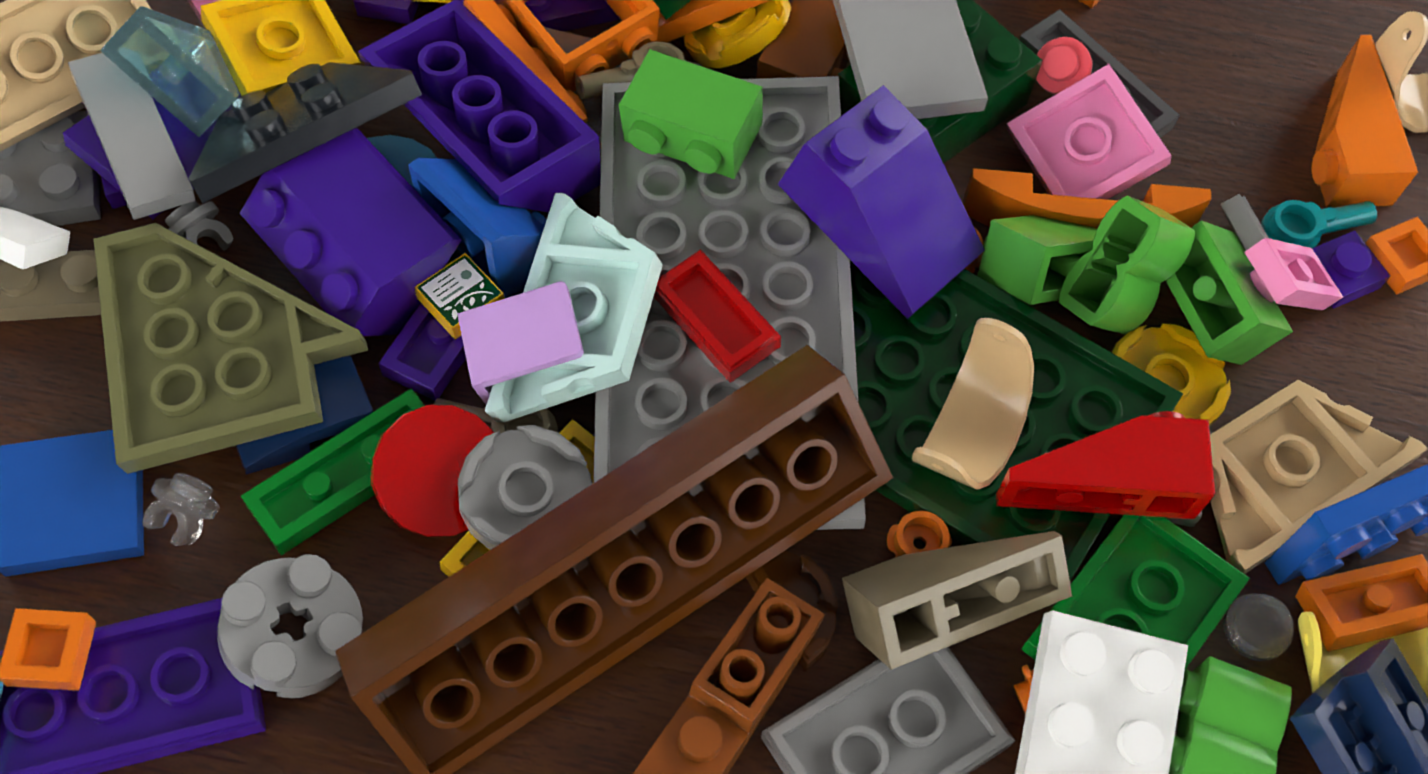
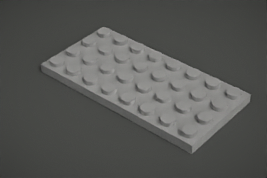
[594,76,866,530]

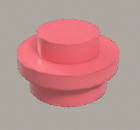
[1036,37,1092,95]

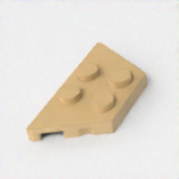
[1210,380,1428,574]

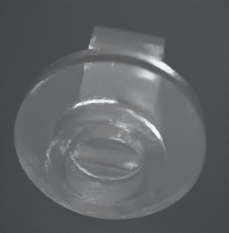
[143,473,220,546]

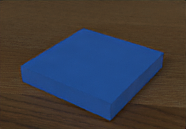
[0,430,144,577]

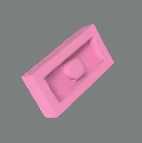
[1244,238,1343,311]

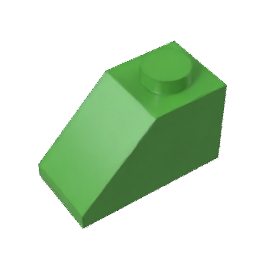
[977,215,1098,305]

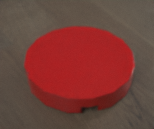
[371,405,494,537]

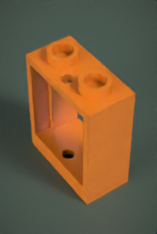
[494,0,660,92]

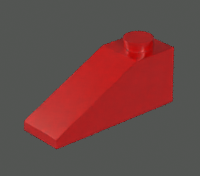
[996,411,1215,519]

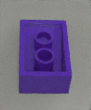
[778,85,985,319]

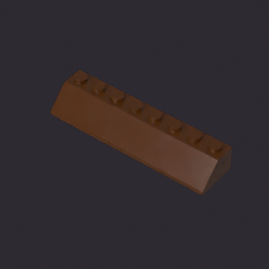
[335,345,893,774]

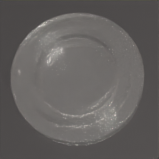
[1223,594,1294,661]

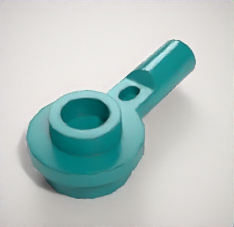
[1261,200,1377,248]

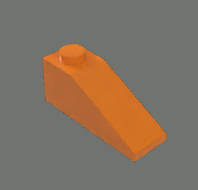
[1312,35,1418,208]

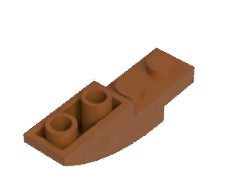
[633,578,825,774]

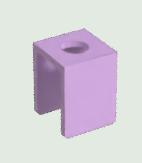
[457,281,584,405]

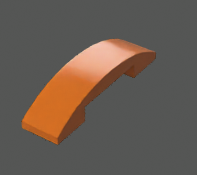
[962,168,1212,228]

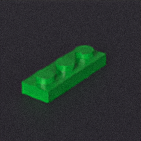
[241,388,425,556]

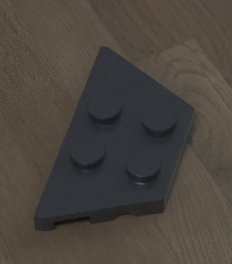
[189,62,422,203]

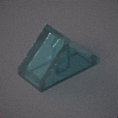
[100,6,240,137]

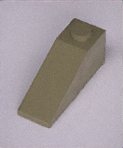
[842,531,1072,670]

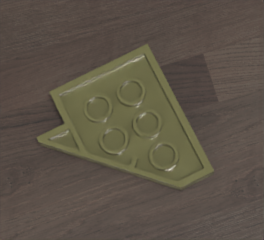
[94,223,368,474]

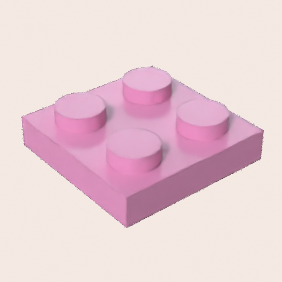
[1007,64,1171,200]

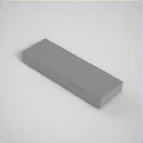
[68,46,196,220]

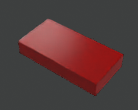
[654,249,781,383]

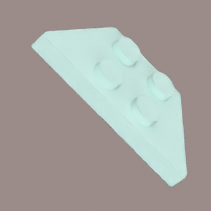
[485,193,663,422]

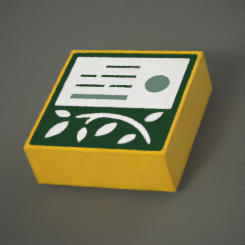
[415,253,505,340]

